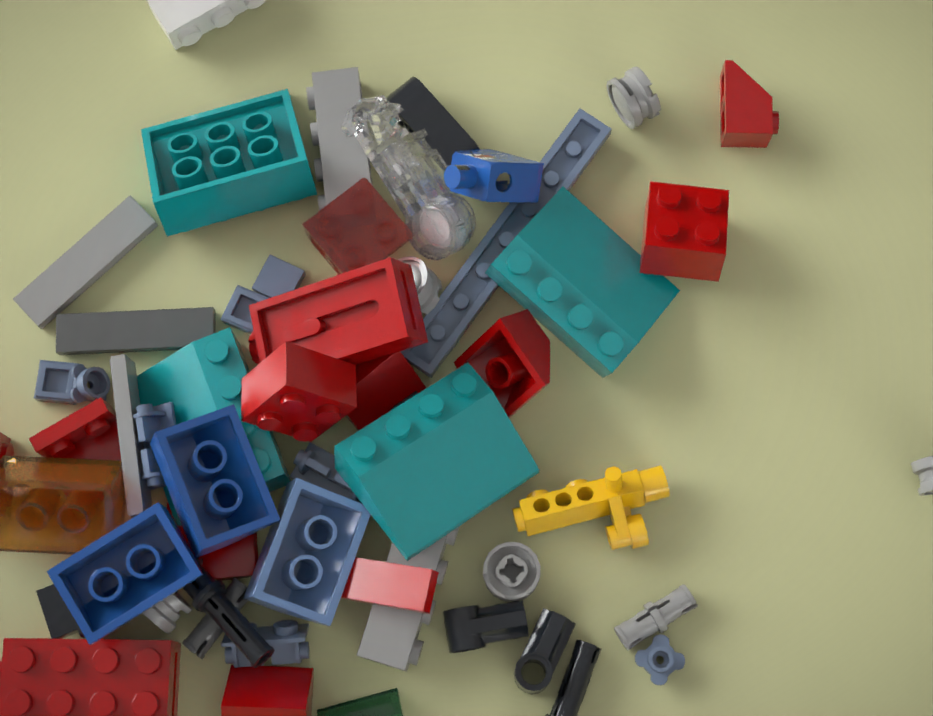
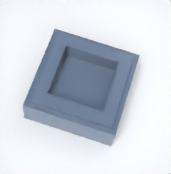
[252,254,306,298]
[221,285,268,335]
[34,360,79,405]

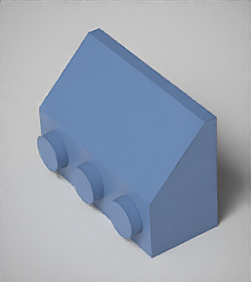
[243,478,371,626]

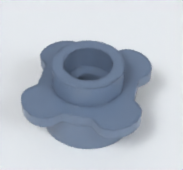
[70,364,110,403]
[635,634,685,685]

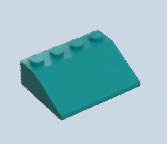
[141,89,317,237]
[485,186,680,378]
[137,327,291,526]
[334,362,539,561]

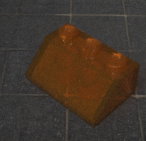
[0,455,126,555]

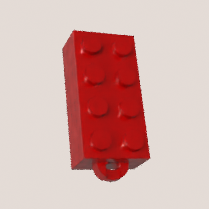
[248,257,428,365]
[0,638,181,716]

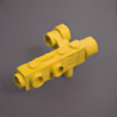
[512,465,670,550]

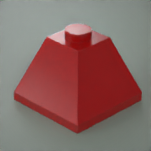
[453,309,550,418]

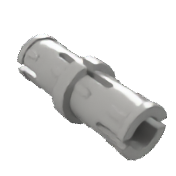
[614,584,698,651]

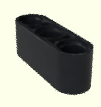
[383,76,480,175]

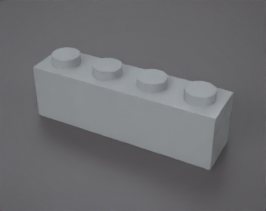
[306,67,377,230]
[357,526,460,672]

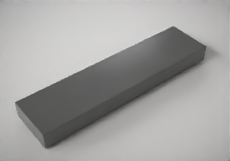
[56,307,216,355]

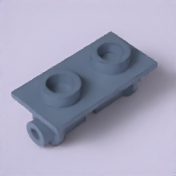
[133,402,176,490]
[290,442,361,503]
[221,620,310,668]

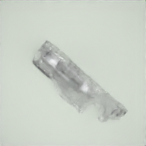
[341,95,476,260]

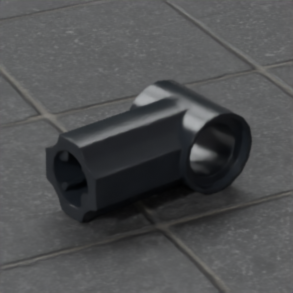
[443,600,529,653]
[514,608,576,694]

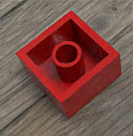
[639,181,729,282]
[241,341,357,442]

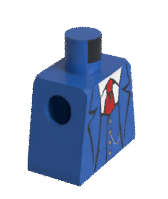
[444,149,544,203]

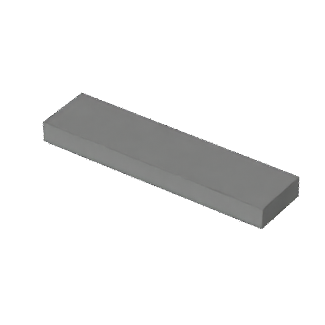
[13,195,158,329]
[110,354,152,517]

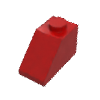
[720,60,779,148]

